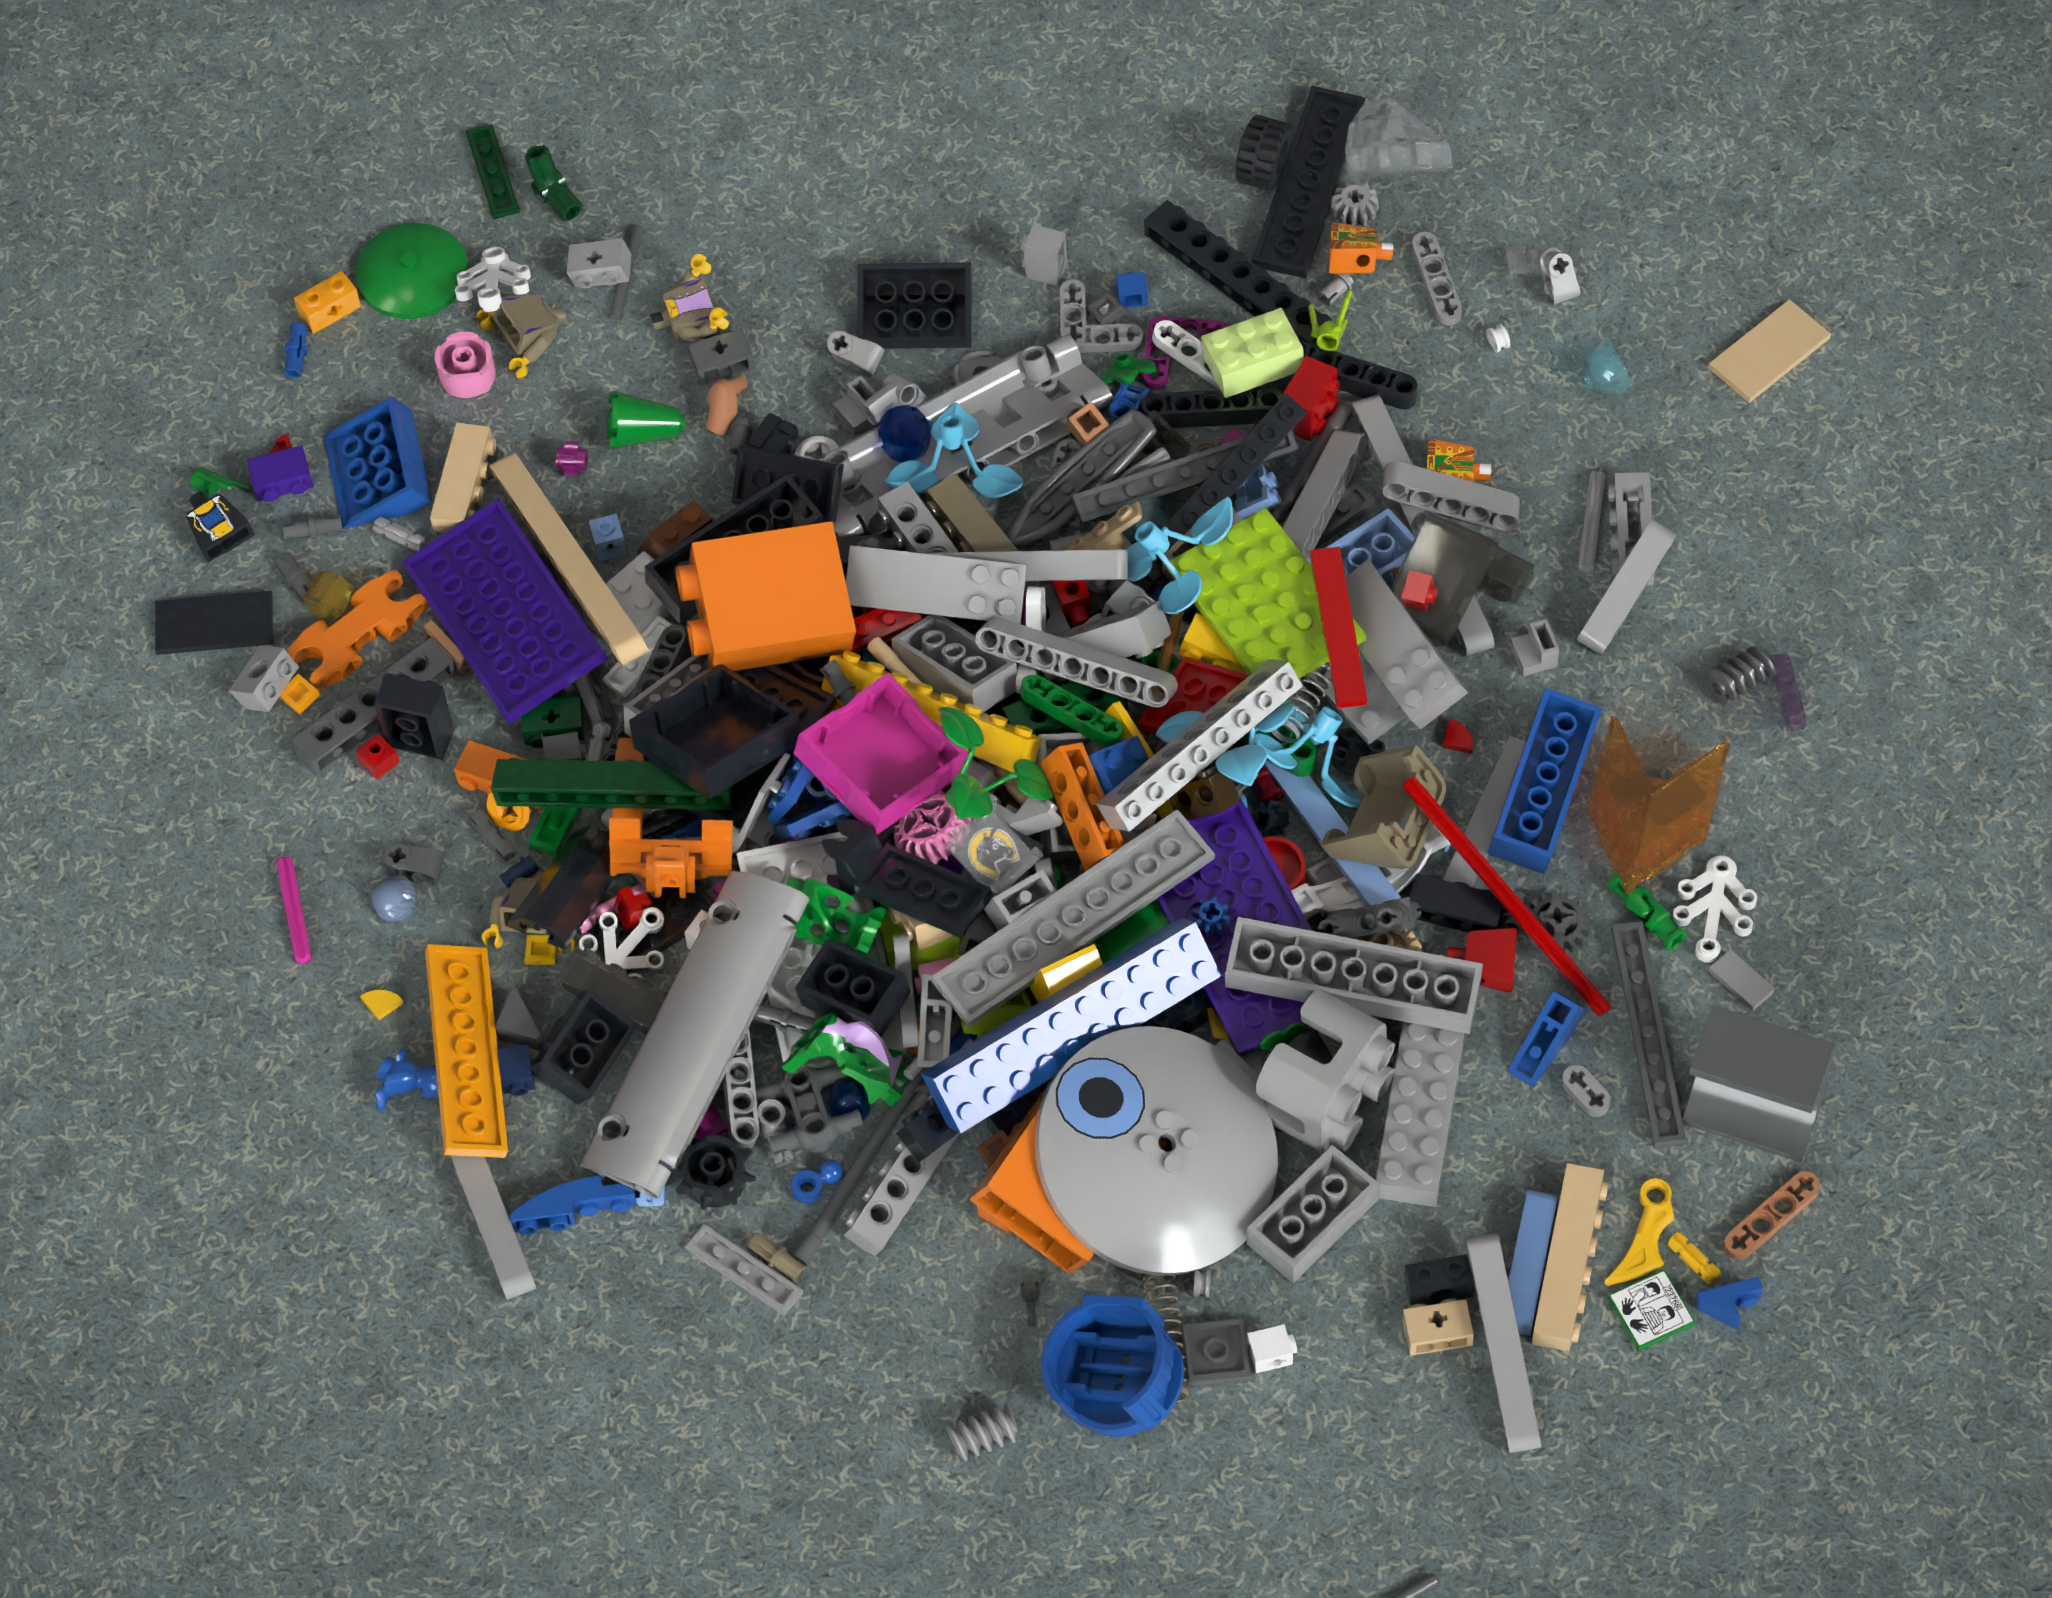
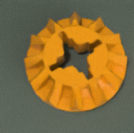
[487,792,532,831]

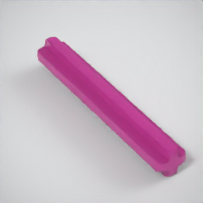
[276,856,312,964]

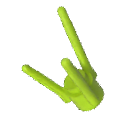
[1308,290,1352,351]

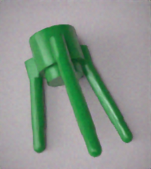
[190,467,252,499]

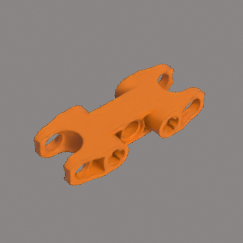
[286,570,428,692]

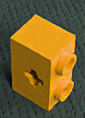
[294,271,361,334]

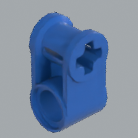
[1109,382,1152,426]

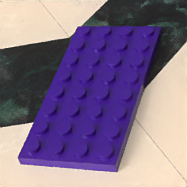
[402,498,609,724]
[1156,797,1312,1057]

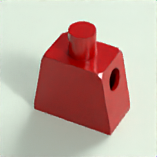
[1047,580,1091,627]
[1447,928,1517,993]

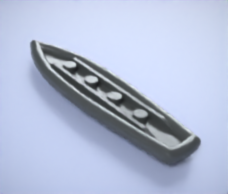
[1007,409,1156,548]

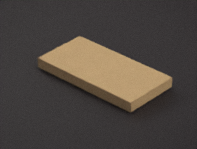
[1708,299,1831,403]

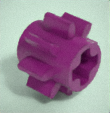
[556,441,588,477]

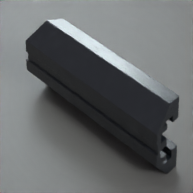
[509,824,619,950]

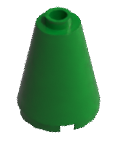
[607,391,685,449]

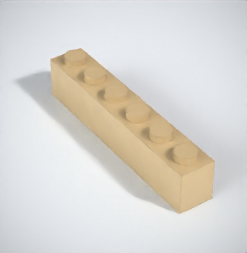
[1532,1163,1609,1352]

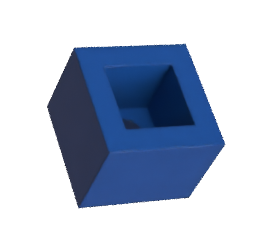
[1116,272,1148,308]

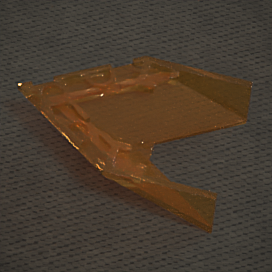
[1587,716,1730,895]

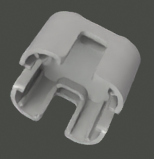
[1256,988,1395,1154]

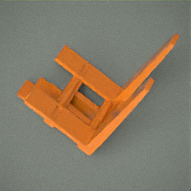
[609,738,733,898]

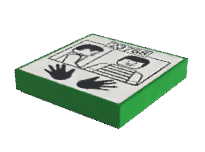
[1608,1269,1695,1351]

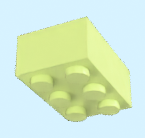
[1201,308,1304,398]

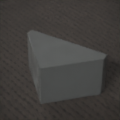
[495,988,543,1051]

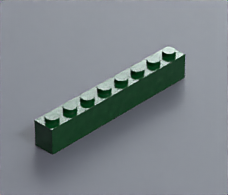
[491,758,737,810]

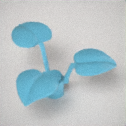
[884,402,1023,498]
[1125,496,1233,614]
[1156,700,1295,786]
[1253,706,1362,808]

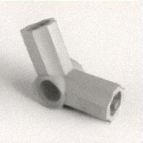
[860,373,929,425]

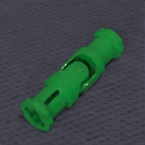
[1607,868,1687,951]

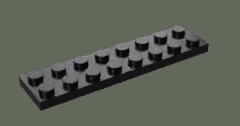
[1252,86,1366,278]

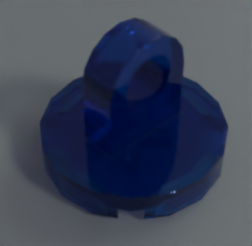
[878,405,933,463]

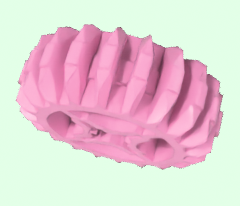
[893,790,974,864]

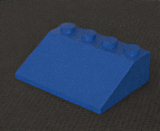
[323,396,432,529]

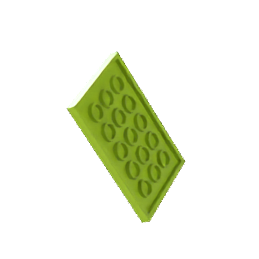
[1167,508,1366,678]

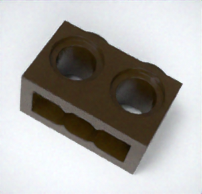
[1169,766,1241,821]

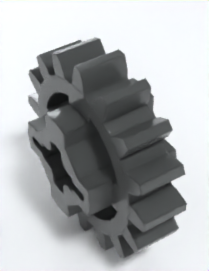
[1527,890,1591,953]

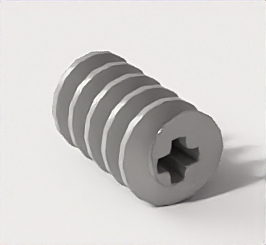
[946,1402,1018,1461]

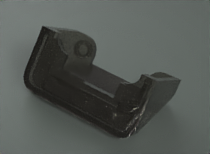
[1390,510,1498,647]

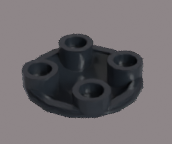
[1330,728,1386,777]

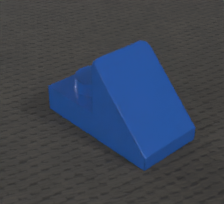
[1696,1276,1763,1330]

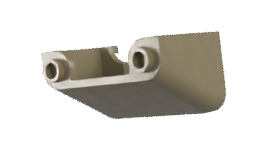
[1320,744,1446,869]

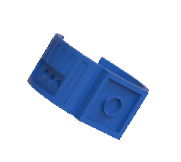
[1041,1294,1184,1437]

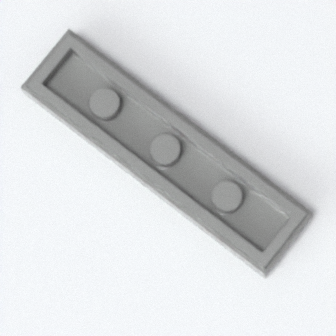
[684,1224,803,1316]

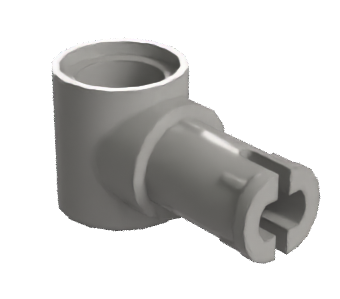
[757,1099,794,1164]

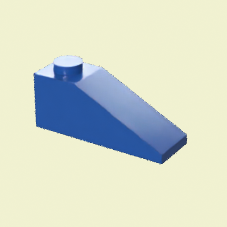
[1507,991,1587,1087]

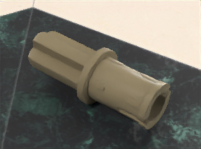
[748,1233,807,1283]

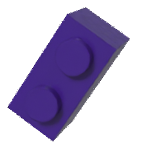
[247,445,314,502]

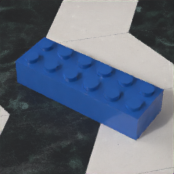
[1487,688,1602,874]

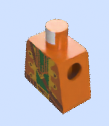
[1329,222,1393,274]
[1427,439,1491,482]

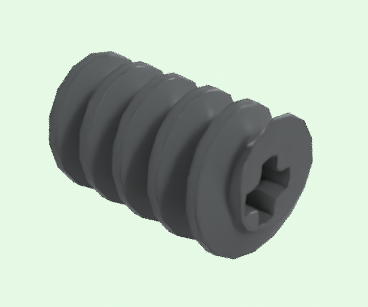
[1707,646,1776,705]

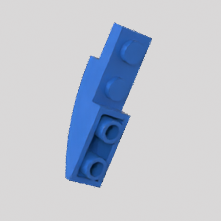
[510,1175,637,1235]

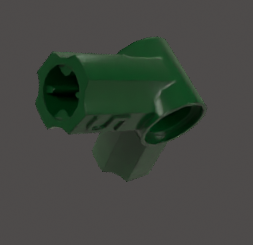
[524,145,583,221]

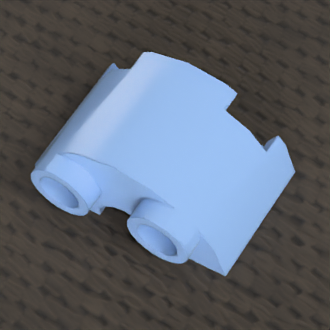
[1235,463,1282,519]

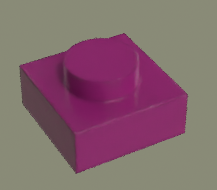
[695,1104,728,1141]

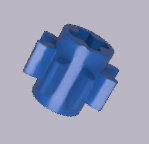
[1192,897,1230,937]

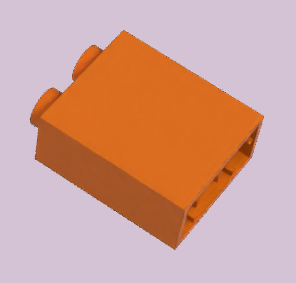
[676,521,856,671]
[969,1081,1168,1274]

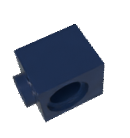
[498,1044,535,1096]

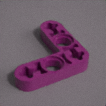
[1142,316,1229,390]

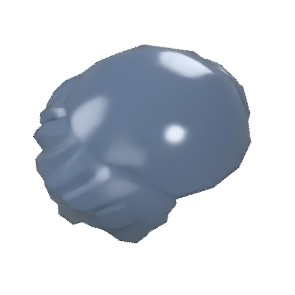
[371,875,417,922]

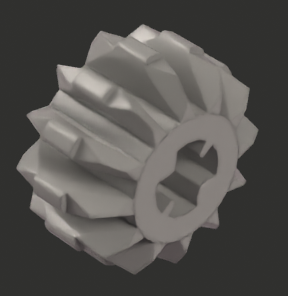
[1331,179,1379,227]

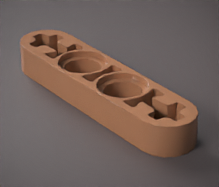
[1724,1171,1820,1260]

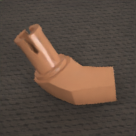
[705,375,748,436]

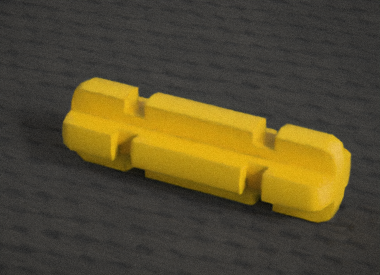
[1668,1232,1721,1285]

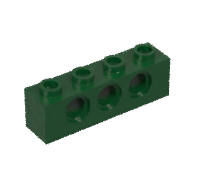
[1002,669,1128,736]

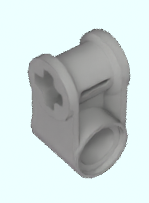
[1539,247,1580,305]
[827,331,885,377]

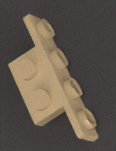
[1063,501,1142,551]

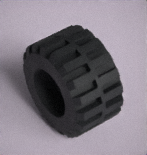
[1236,114,1292,191]

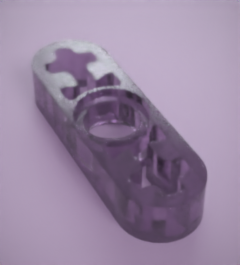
[1770,653,1806,732]

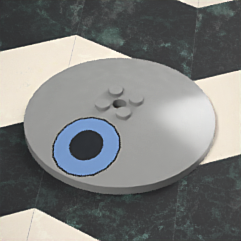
[1035,1026,1278,1276]

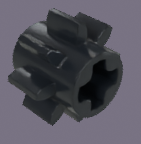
[1252,800,1290,837]

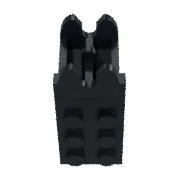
[822,819,992,938]

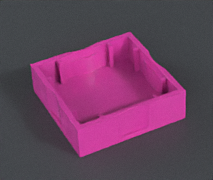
[794,673,968,836]

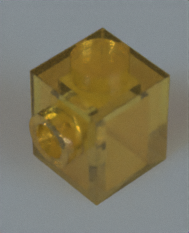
[303,571,356,619]

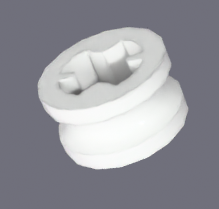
[1486,324,1511,353]

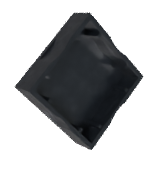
[629,664,801,799]

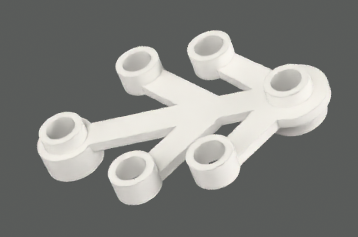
[455,247,531,312]
[1673,856,1757,963]
[576,907,664,998]

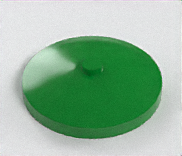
[355,223,468,319]

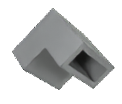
[833,376,876,435]
[1510,619,1559,676]

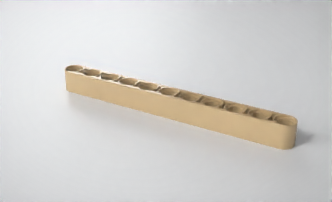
[489,452,649,666]

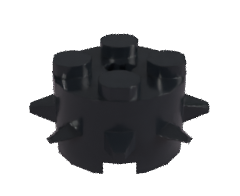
[676,1133,756,1210]

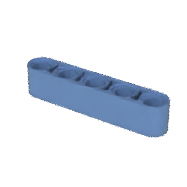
[1508,1189,1559,1336]

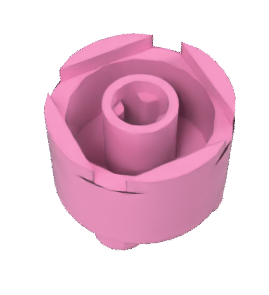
[435,332,496,398]

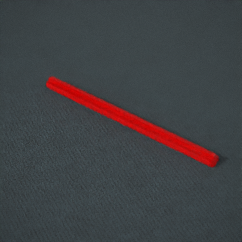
[1403,776,1611,1016]

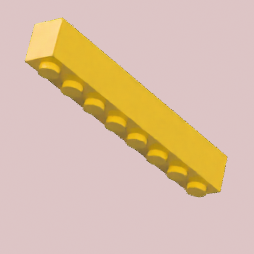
[821,651,1042,772]

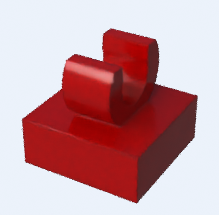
[613,887,651,931]

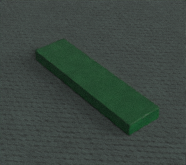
[466,124,520,220]

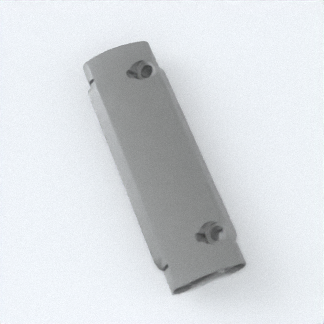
[823,334,1113,537]
[579,871,810,1198]

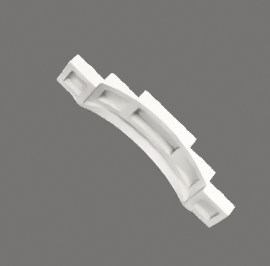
[1291,824,1450,919]

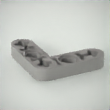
[1060,279,1143,353]
[893,934,919,1048]

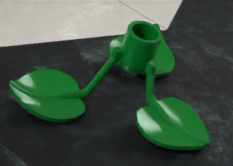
[938,707,1054,820]

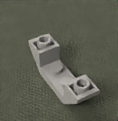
[965,760,1064,836]

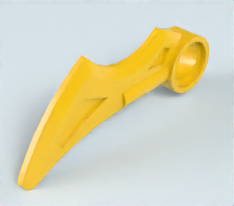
[1604,1178,1674,1286]

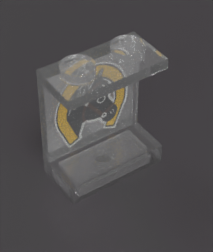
[945,800,1044,898]

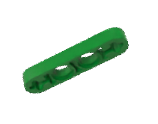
[1020,675,1123,747]

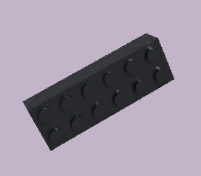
[645,474,823,625]

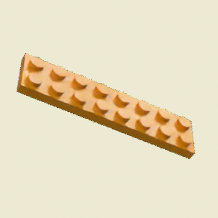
[425,944,508,1158]

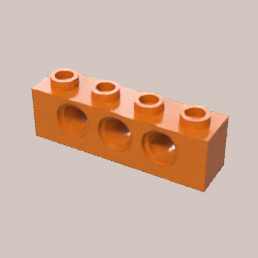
[1040,742,1125,871]

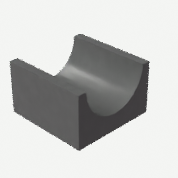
[1682,1005,1835,1162]

